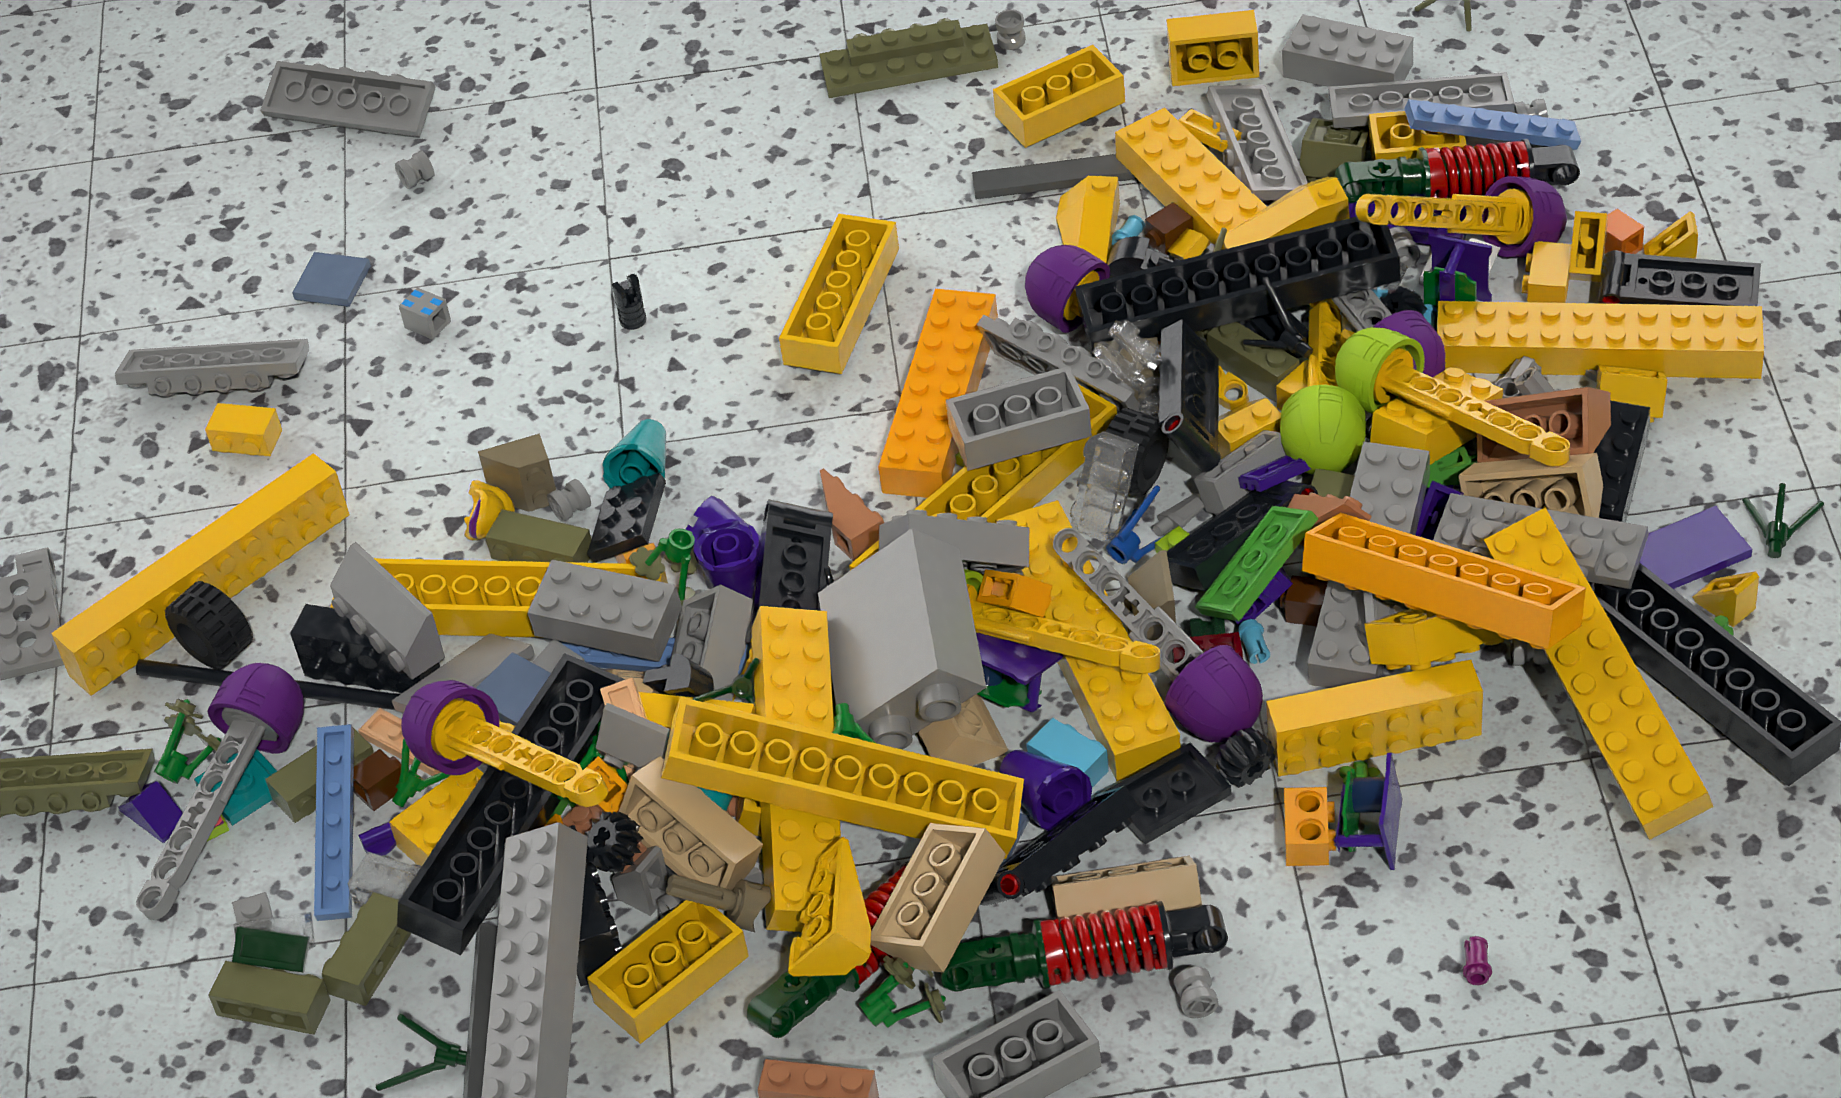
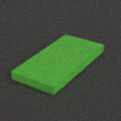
[1195,506,1318,622]

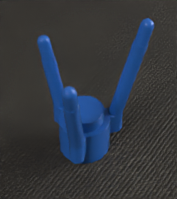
[1106,485,1168,564]

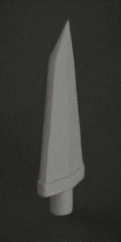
[1153,491,1205,537]

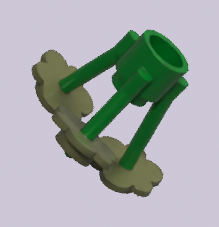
[629,528,699,606]
[154,699,221,784]
[859,956,946,1028]

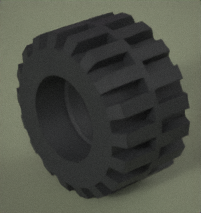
[1097,408,1169,497]
[165,581,253,670]

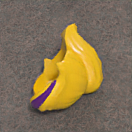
[464,480,515,540]

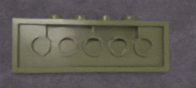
[819,18,998,98]
[0,748,155,817]

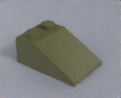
[1300,118,1369,181]

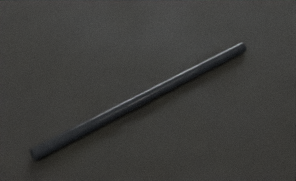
[136,659,400,710]

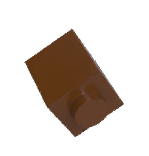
[1145,202,1193,255]
[1280,575,1328,627]
[353,749,401,811]

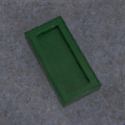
[232,926,310,973]

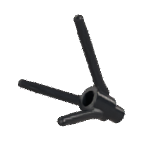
[1243,277,1313,358]

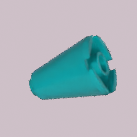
[602,419,666,489]

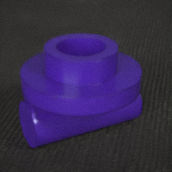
[358,822,396,856]

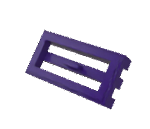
[1238,455,1311,492]

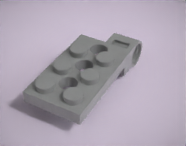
[0,547,64,680]

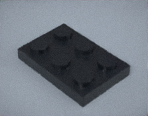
[587,472,666,563]
[1104,742,1232,845]

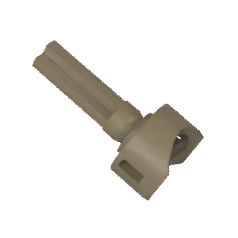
[666,874,771,933]

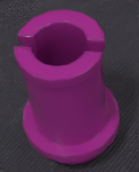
[1462,936,1492,985]

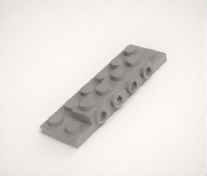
[260,61,436,137]
[1328,72,1515,129]
[1207,85,1308,202]
[976,315,1144,414]
[115,339,309,397]
[1433,493,1649,589]

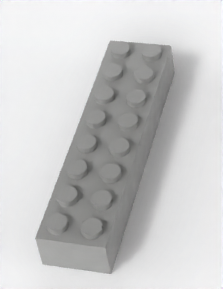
[1307,441,1430,688]
[481,822,588,1098]

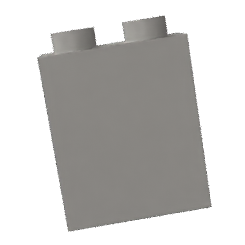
[818,528,987,750]

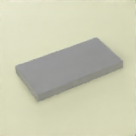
[392,633,535,713]

